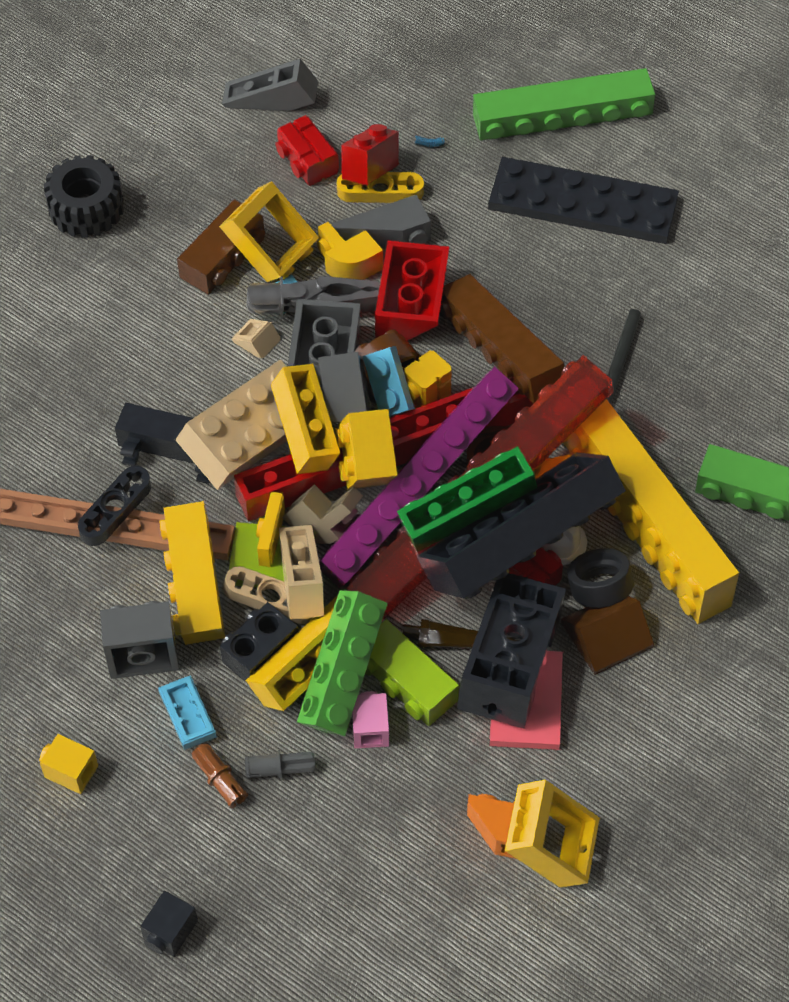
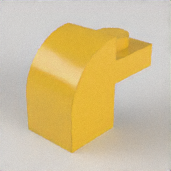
[317,222,383,280]

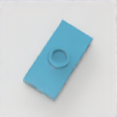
[158,675,217,750]

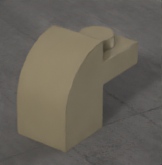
[282,484,363,544]

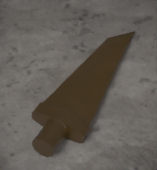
[402,619,519,648]

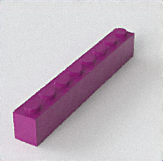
[319,366,519,588]

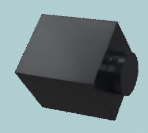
[140,890,198,957]

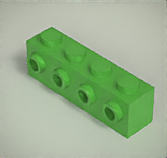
[297,590,387,736]

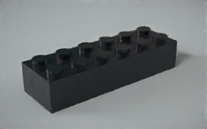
[417,452,626,599]

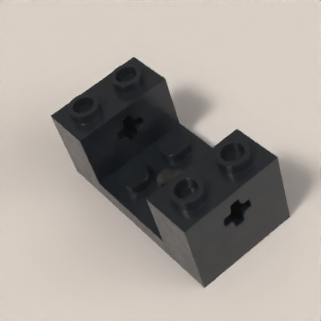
[457,573,566,728]

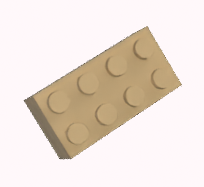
[176,359,287,490]

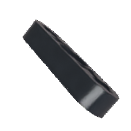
[78,466,151,546]

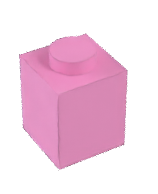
[352,691,389,749]

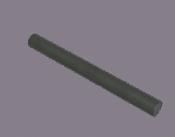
[602,309,641,404]

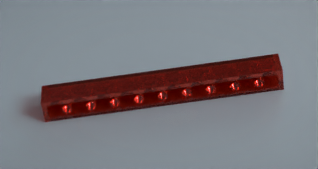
[347,355,614,621]

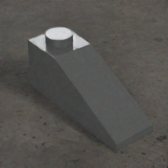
[222,59,318,111]
[331,195,431,249]

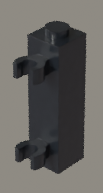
[115,402,210,484]

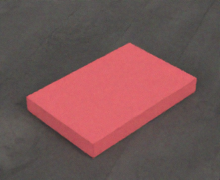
[490,651,563,750]

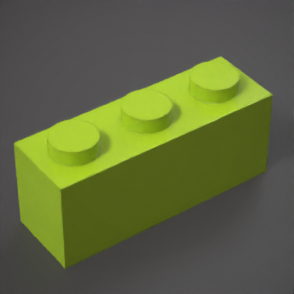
[365,619,459,726]

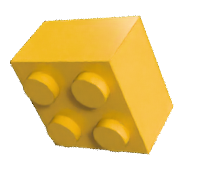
[335,409,397,489]

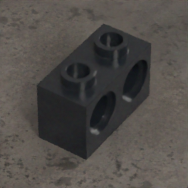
[220,602,298,684]

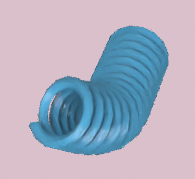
[415,135,445,148]

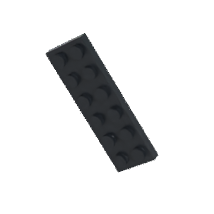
[488,156,679,244]

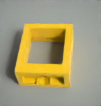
[219,181,319,283]
[505,780,600,888]

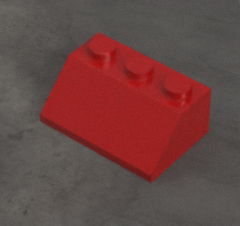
[375,240,450,340]

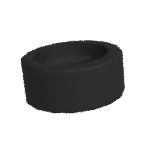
[567,548,634,608]

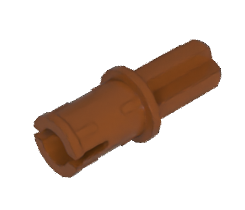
[192,744,248,809]

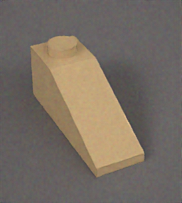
[279,525,324,619]

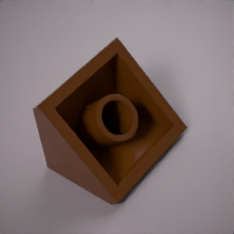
[561,596,654,675]

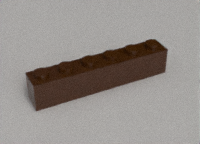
[440,274,568,405]

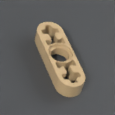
[223,567,314,624]

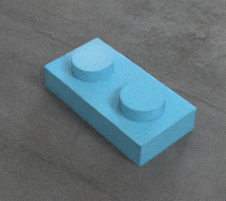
[362,346,415,416]

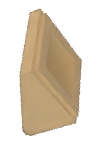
[232,319,280,358]

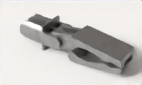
[246,276,380,319]

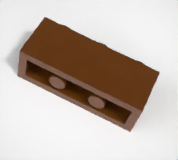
[177,199,265,295]

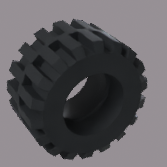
[44,155,124,238]

